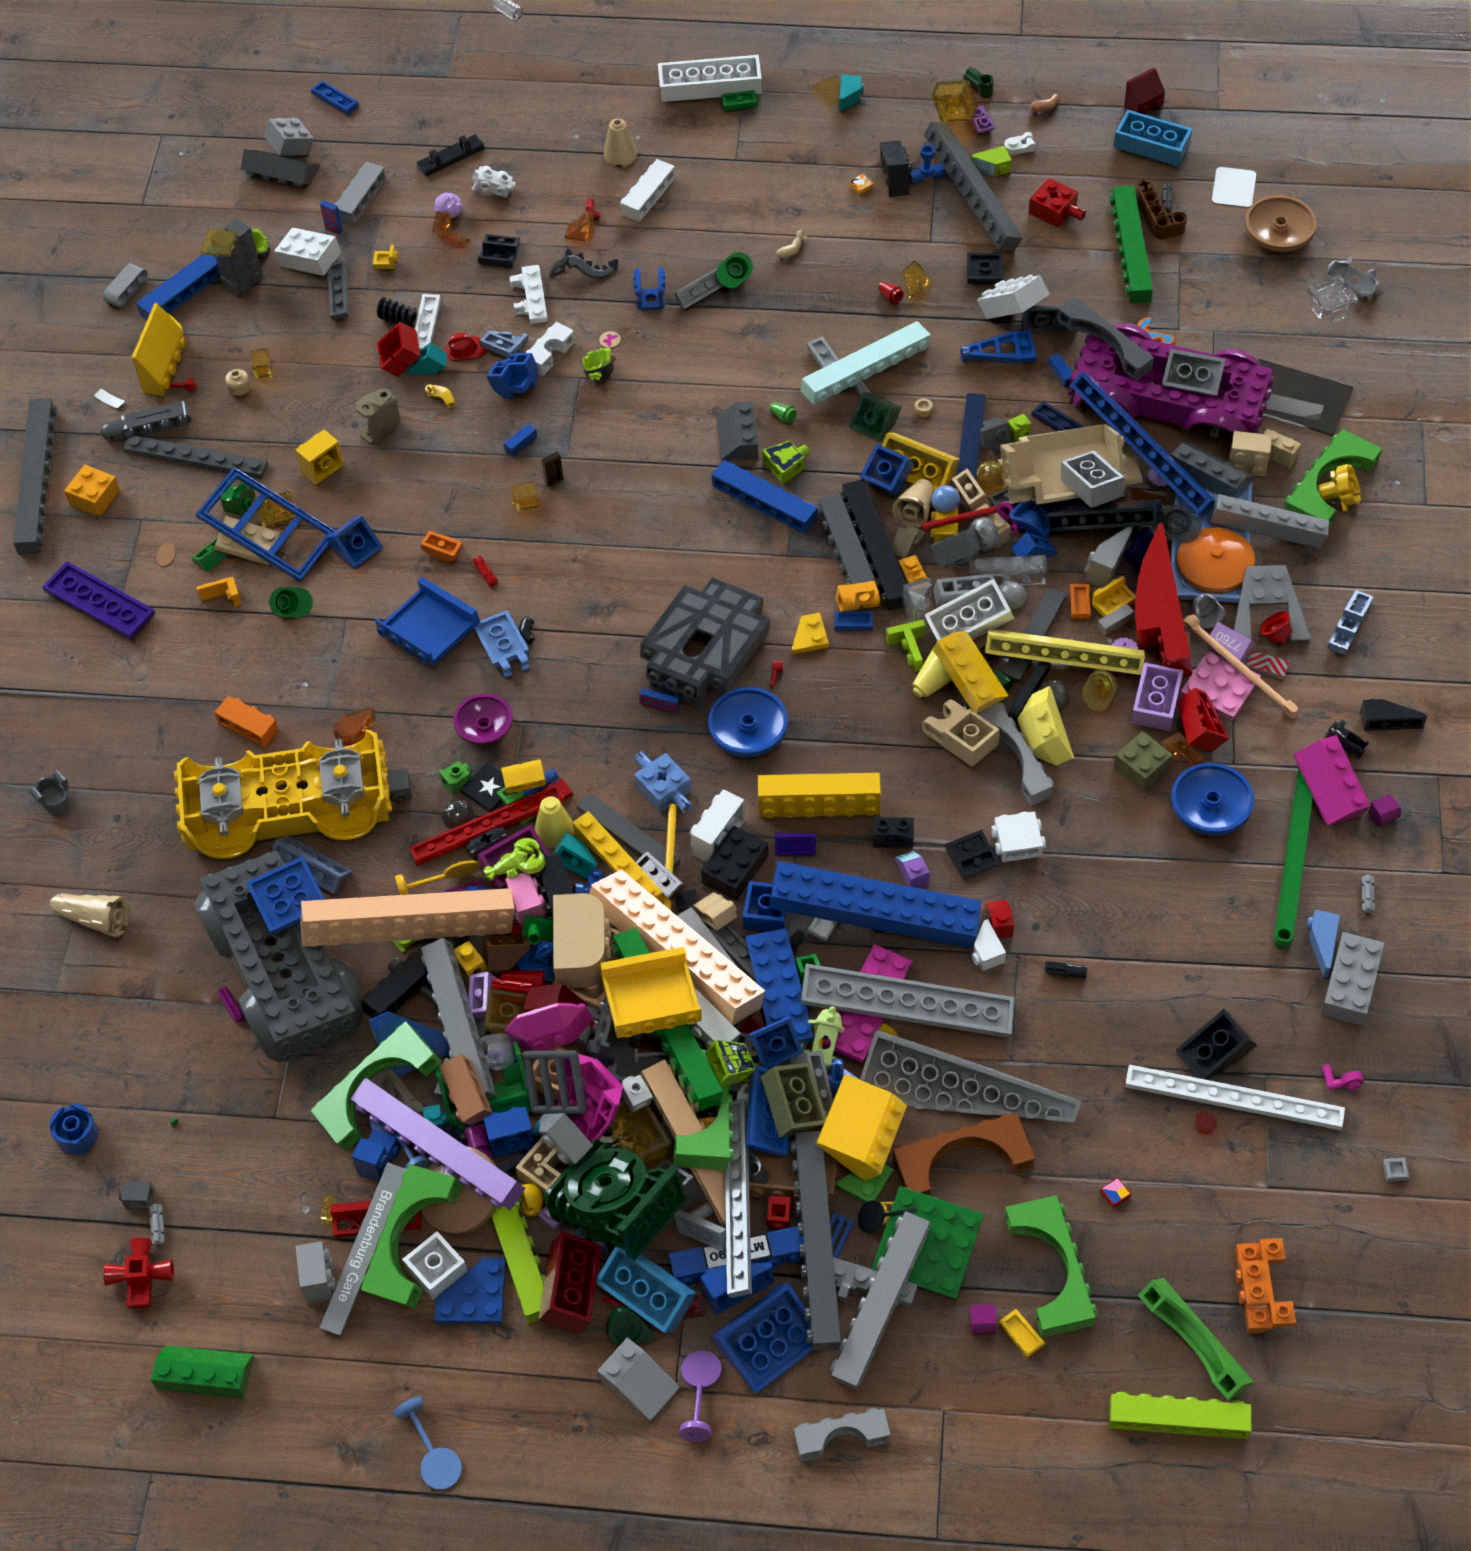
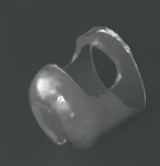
[479,1034,514,1070]

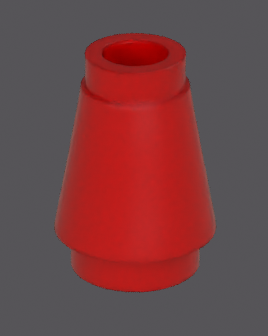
[878,281,904,303]

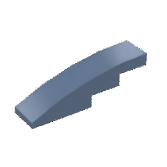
[1327,590,1374,655]

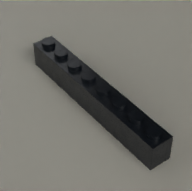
[840,479,910,611]

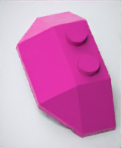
[505,1003,593,1051]

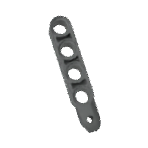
[100,401,192,442]

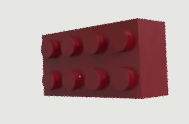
[538,1231,602,1334]

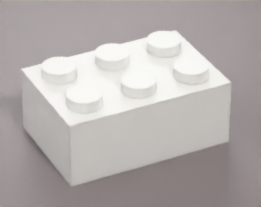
[274,228,341,276]
[690,789,745,862]

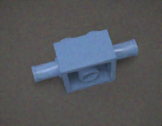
[633,751,692,813]

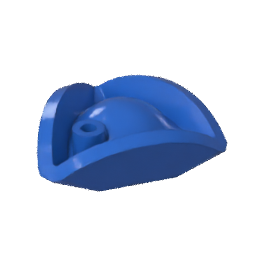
[1009,501,1050,538]

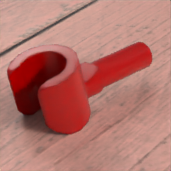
[170,377,197,392]
[770,661,783,687]

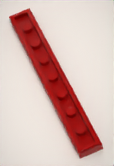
[409,784,565,866]

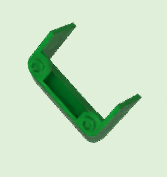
[435,1042,531,1132]

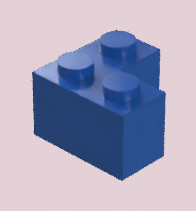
[352,1129,401,1182]

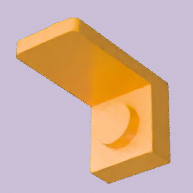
[197,577,242,607]

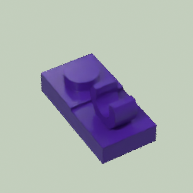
[775,833,816,855]

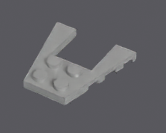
[1233,565,1310,642]

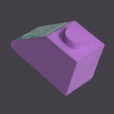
[895,851,930,888]

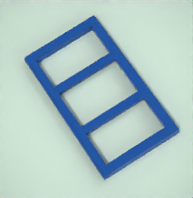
[196,467,336,582]

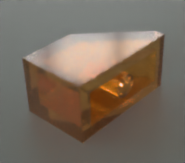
[333,708,376,746]

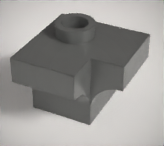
[979,417,1011,454]

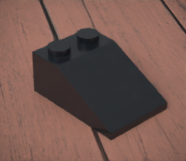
[1176,1009,1257,1080]

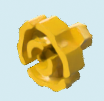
[1318,464,1361,512]

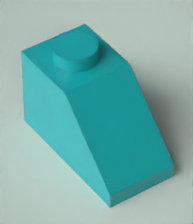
[838,74,864,111]
[406,342,447,375]
[553,832,597,879]

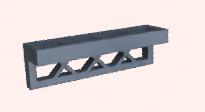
[271,836,353,894]

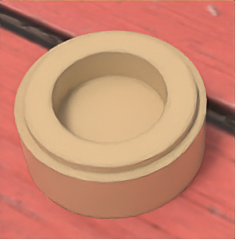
[914,398,933,417]

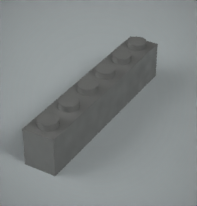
[817,493,875,585]

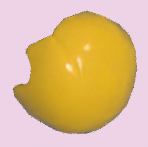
[519,1184,544,1217]

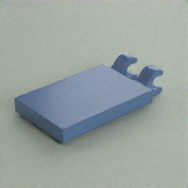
[473,610,530,678]

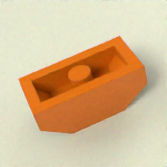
[420,530,463,562]

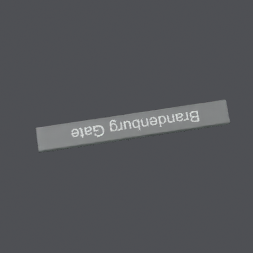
[320,1162,407,1337]

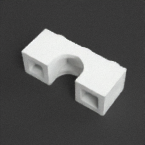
[526,322,575,377]

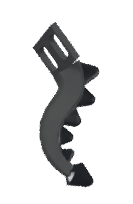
[549,249,618,279]

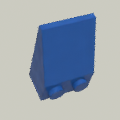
[701,1262,774,1316]

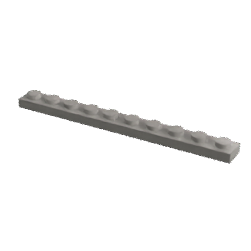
[725,1099,752,1298]

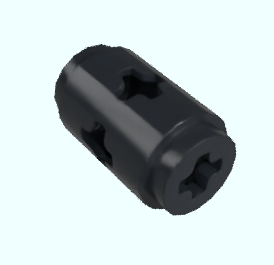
[466,826,508,861]

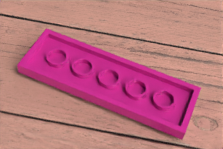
[824,944,912,1064]

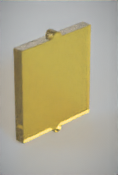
[812,75,841,105]
[200,229,238,257]

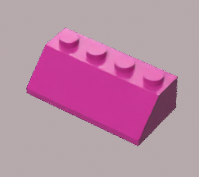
[1293,735,1371,826]

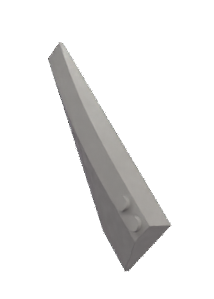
[860,1030,1081,1122]

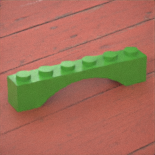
[1138,1278,1254,1400]

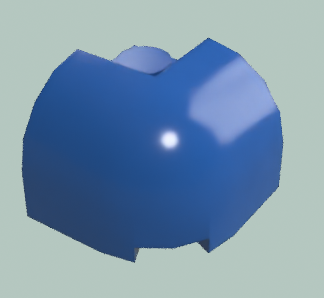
[487,353,538,399]

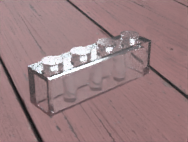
[968,555,1047,586]

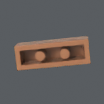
[439,1054,493,1126]

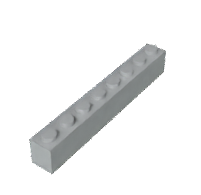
[421,938,497,1100]
[830,1211,931,1391]

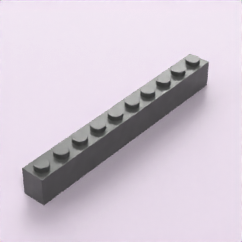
[923,121,1023,251]
[13,398,57,554]
[790,1131,841,1351]

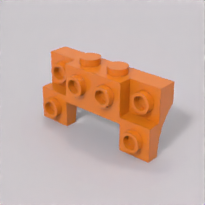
[1235,1238,1296,1334]

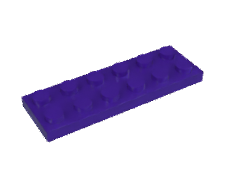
[42,561,155,640]

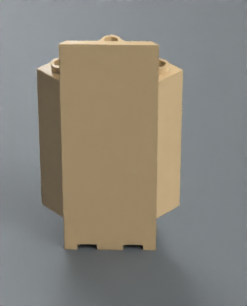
[998,424,1143,504]

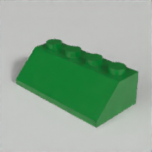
[151,1345,254,1399]

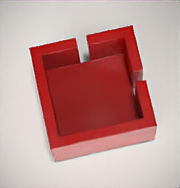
[377,322,421,377]

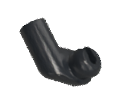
[518,617,535,644]

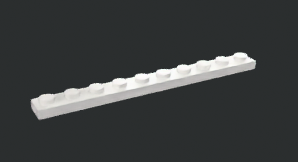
[1125,1065,1345,1130]

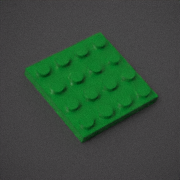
[872,1186,984,1300]

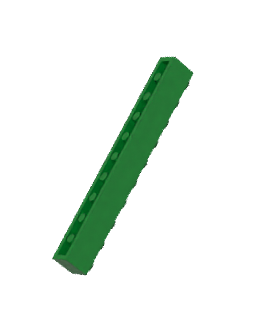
[610,928,723,1112]

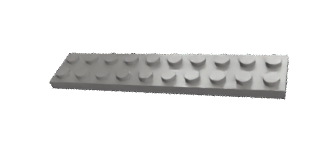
[800,964,1014,1038]

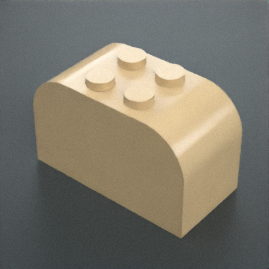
[553,893,612,989]

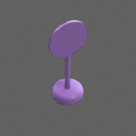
[679,1350,722,1442]

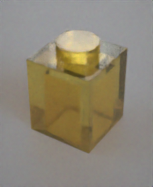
[250,348,273,379]
[510,481,539,511]

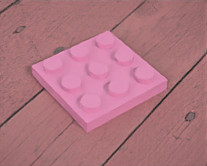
[1180,650,1261,721]

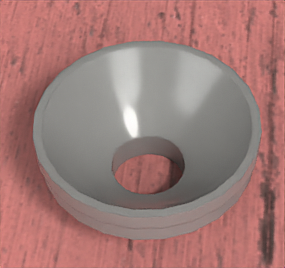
[968,517,999,552]

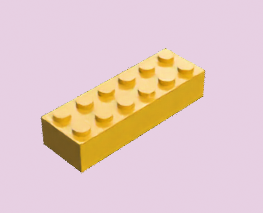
[758,773,880,818]

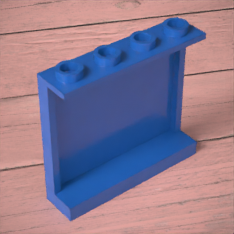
[375,577,480,666]

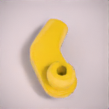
[425,384,456,408]

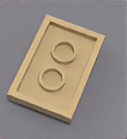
[214,516,280,565]

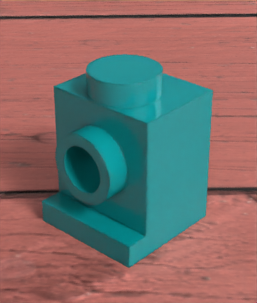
[423,1104,448,1129]

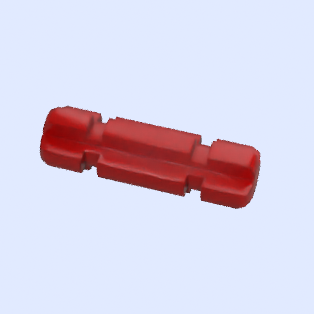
[473,556,498,587]
[491,978,533,995]

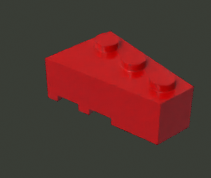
[1177,688,1229,753]

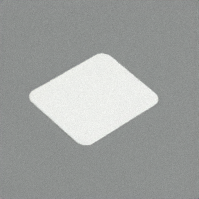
[1212,167,1256,207]

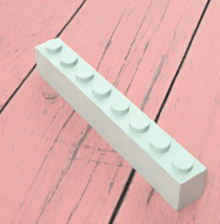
[800,321,931,405]

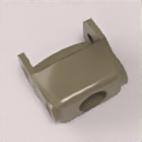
[354,388,401,444]

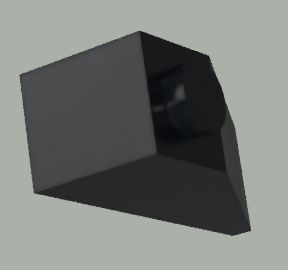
[1360,699,1427,731]

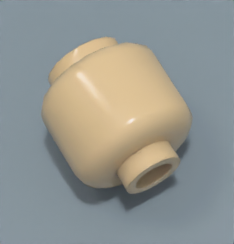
[225,369,251,396]

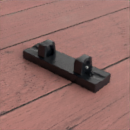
[416,134,485,177]

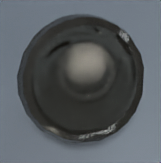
[442,799,474,829]

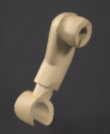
[776,229,807,258]

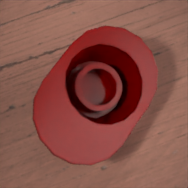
[445,332,487,361]
[1260,611,1293,645]

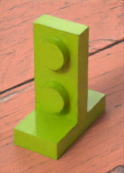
[886,619,926,672]

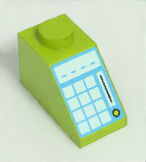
[972,146,1012,177]

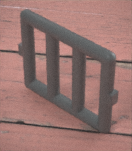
[522,1050,587,1115]

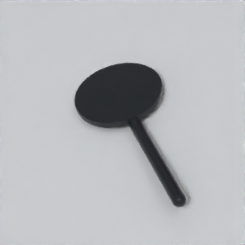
[858,1200,917,1233]

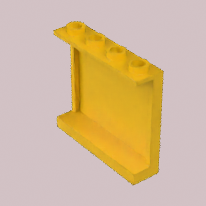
[600,947,702,1038]

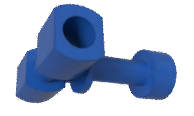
[909,145,945,184]

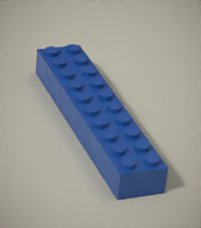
[768,861,982,948]

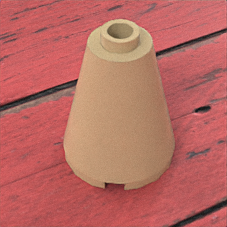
[603,119,637,167]
[892,479,933,528]

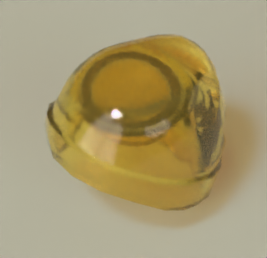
[976,460,1005,493]

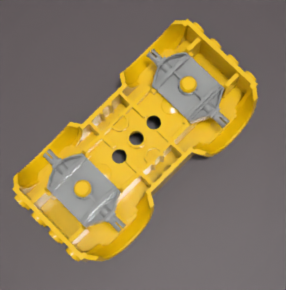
[174,730,392,859]

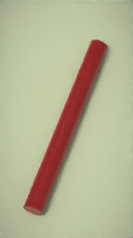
[922,506,998,531]

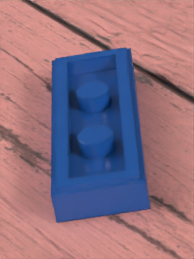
[311,80,359,116]

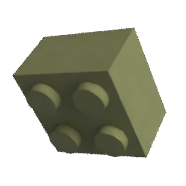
[1113,731,1173,792]

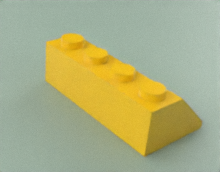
[882,432,960,492]
[933,631,1008,714]

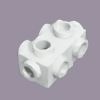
[472,166,515,198]

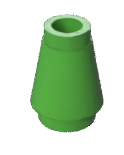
[769,402,797,423]

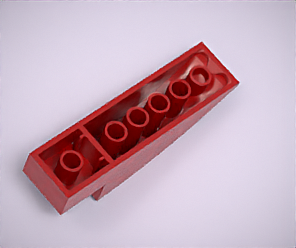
[1135,523,1192,677]

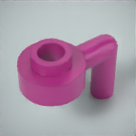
[997,501,1021,533]
[1322,1064,1364,1090]

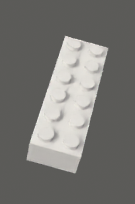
[658,55,762,102]

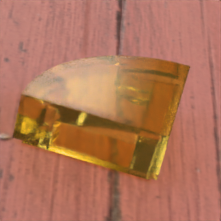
[321,1194,335,1224]

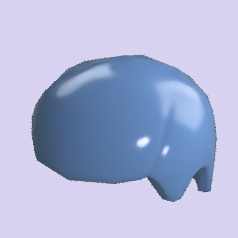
[931,485,961,513]

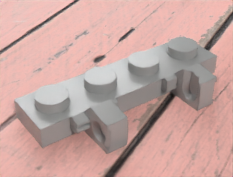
[833,1257,918,1307]

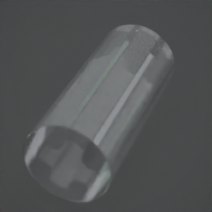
[489,0,523,21]

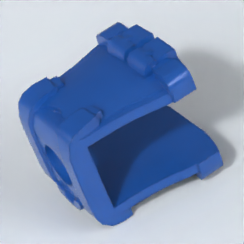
[633,267,666,311]

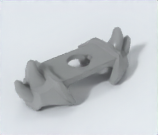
[1328,257,1384,297]

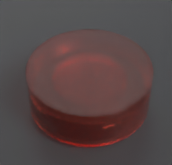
[1195,1111,1217,1134]

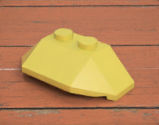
[1017,686,1074,766]

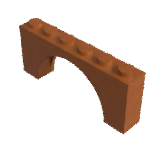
[893,1113,1035,1196]

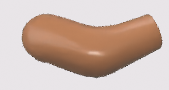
[1030,94,1060,113]

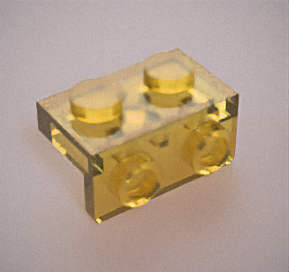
[254,491,296,528]

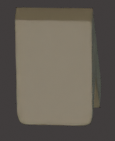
[891,524,926,559]

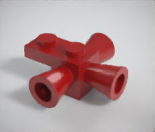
[103,1237,175,1309]

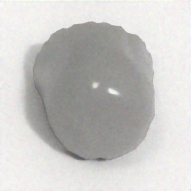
[1191,593,1226,629]

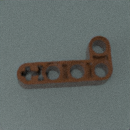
[1135,178,1187,239]

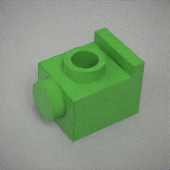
[439,761,472,795]

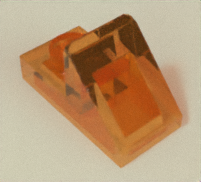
[564,210,595,242]

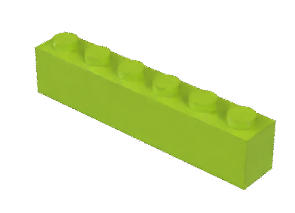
[491,1199,545,1324]
[1109,1392,1251,1439]

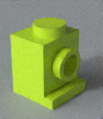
[1008,413,1031,443]

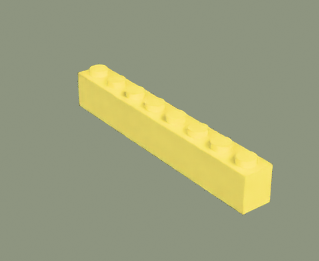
[985,629,1145,675]

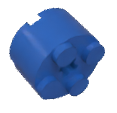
[50,1104,99,1155]

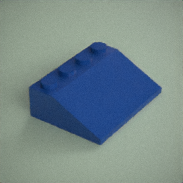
[711,1283,812,1394]

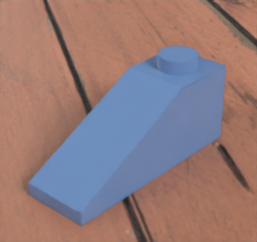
[1306,910,1340,979]

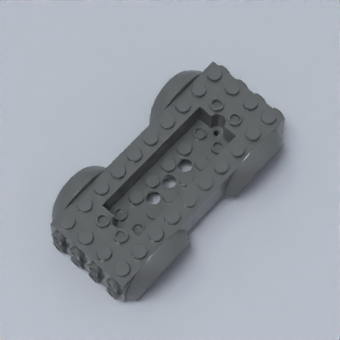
[194,851,362,1063]

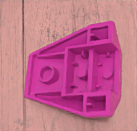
[558,1054,623,1142]

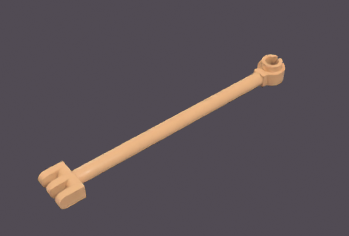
[1183,614,1298,719]

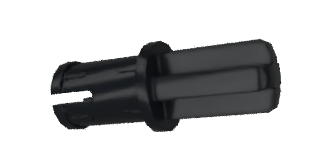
[1045,961,1087,979]

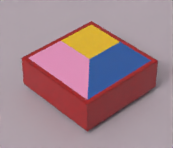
[1100,1177,1131,1208]

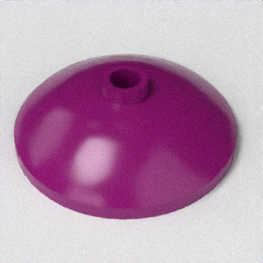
[453,693,513,745]

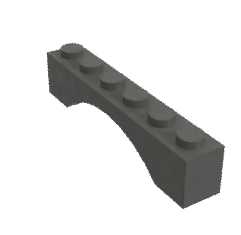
[1057,297,1154,381]

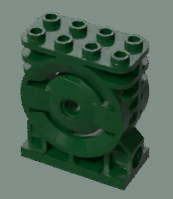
[544,1139,688,1261]

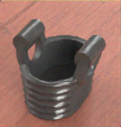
[29,771,71,815]

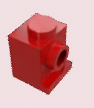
[767,1196,791,1231]

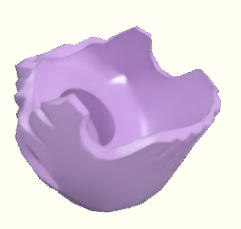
[434,192,463,218]

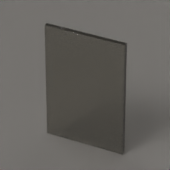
[1258,359,1354,436]

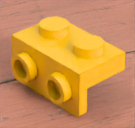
[1092,576,1136,617]

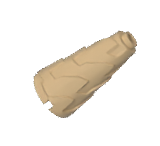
[50,893,131,937]

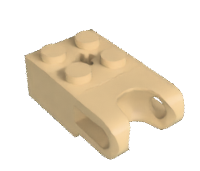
[922,699,1000,767]

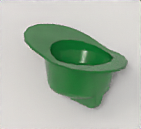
[716,252,753,288]
[268,587,313,618]

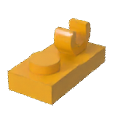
[898,555,930,593]

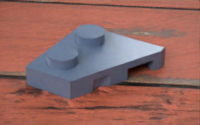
[479,331,528,358]

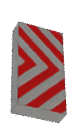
[1246,650,1289,680]

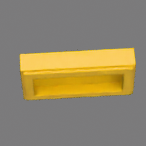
[998,1309,1045,1359]

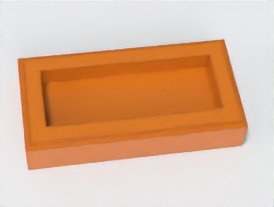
[1070,584,1091,619]

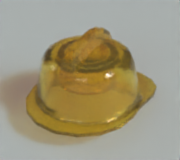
[1082,670,1116,712]

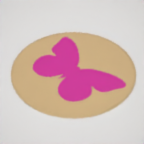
[599,331,621,348]

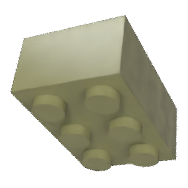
[761,1063,826,1138]

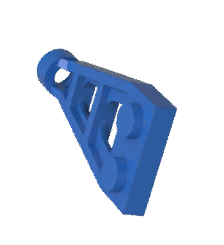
[960,330,1037,363]

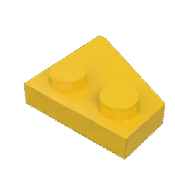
[792,613,829,655]

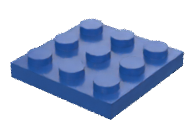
[246,856,325,936]

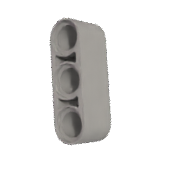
[103,263,148,308]

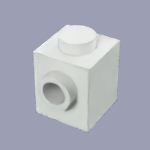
[621,1075,652,1113]

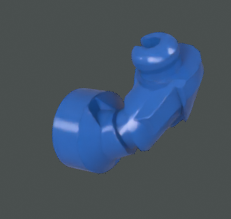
[572,869,606,894]

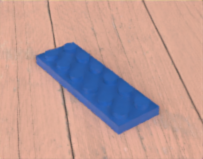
[745,928,814,1044]

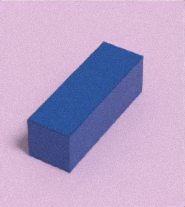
[1048,353,1072,387]
[503,424,537,457]

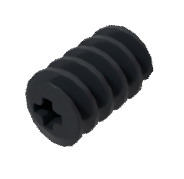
[377,297,418,327]

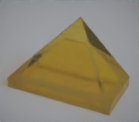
[902,260,932,298]

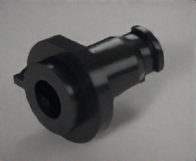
[1324,719,1369,759]

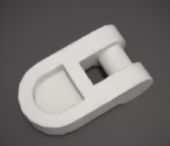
[1004,132,1037,155]

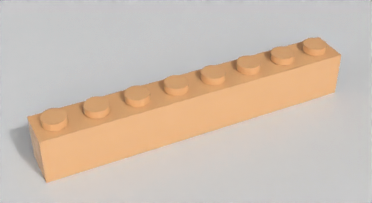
[641,1059,726,1228]

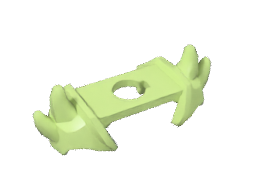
[800,1007,844,1072]

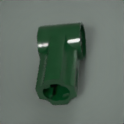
[963,67,994,98]

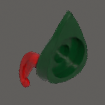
[602,1297,656,1345]

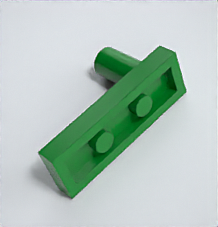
[521,914,553,945]

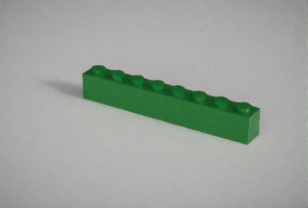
[1109,186,1153,303]

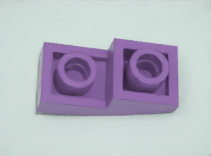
[966,106,995,134]

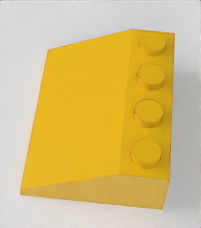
[132,303,187,396]
[816,1074,907,1181]

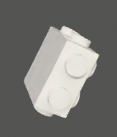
[991,812,1046,862]

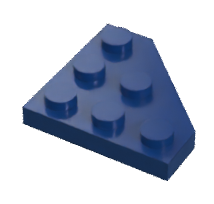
[369,1012,450,1077]
[434,1258,506,1324]

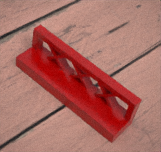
[330,1201,421,1238]

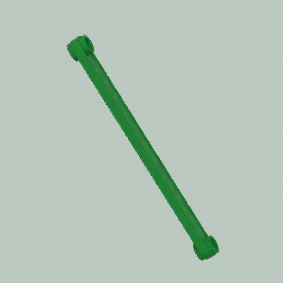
[1273,767,1313,950]

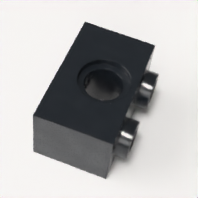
[873,817,914,848]

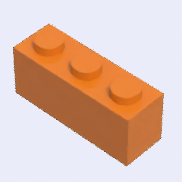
[214,695,279,748]

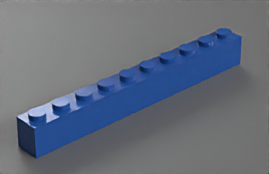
[1070,371,1215,516]

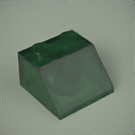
[849,392,902,441]

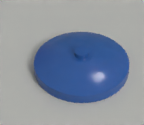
[708,687,788,757]
[1171,763,1254,836]

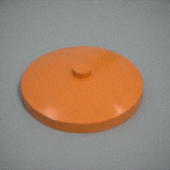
[1177,527,1255,593]

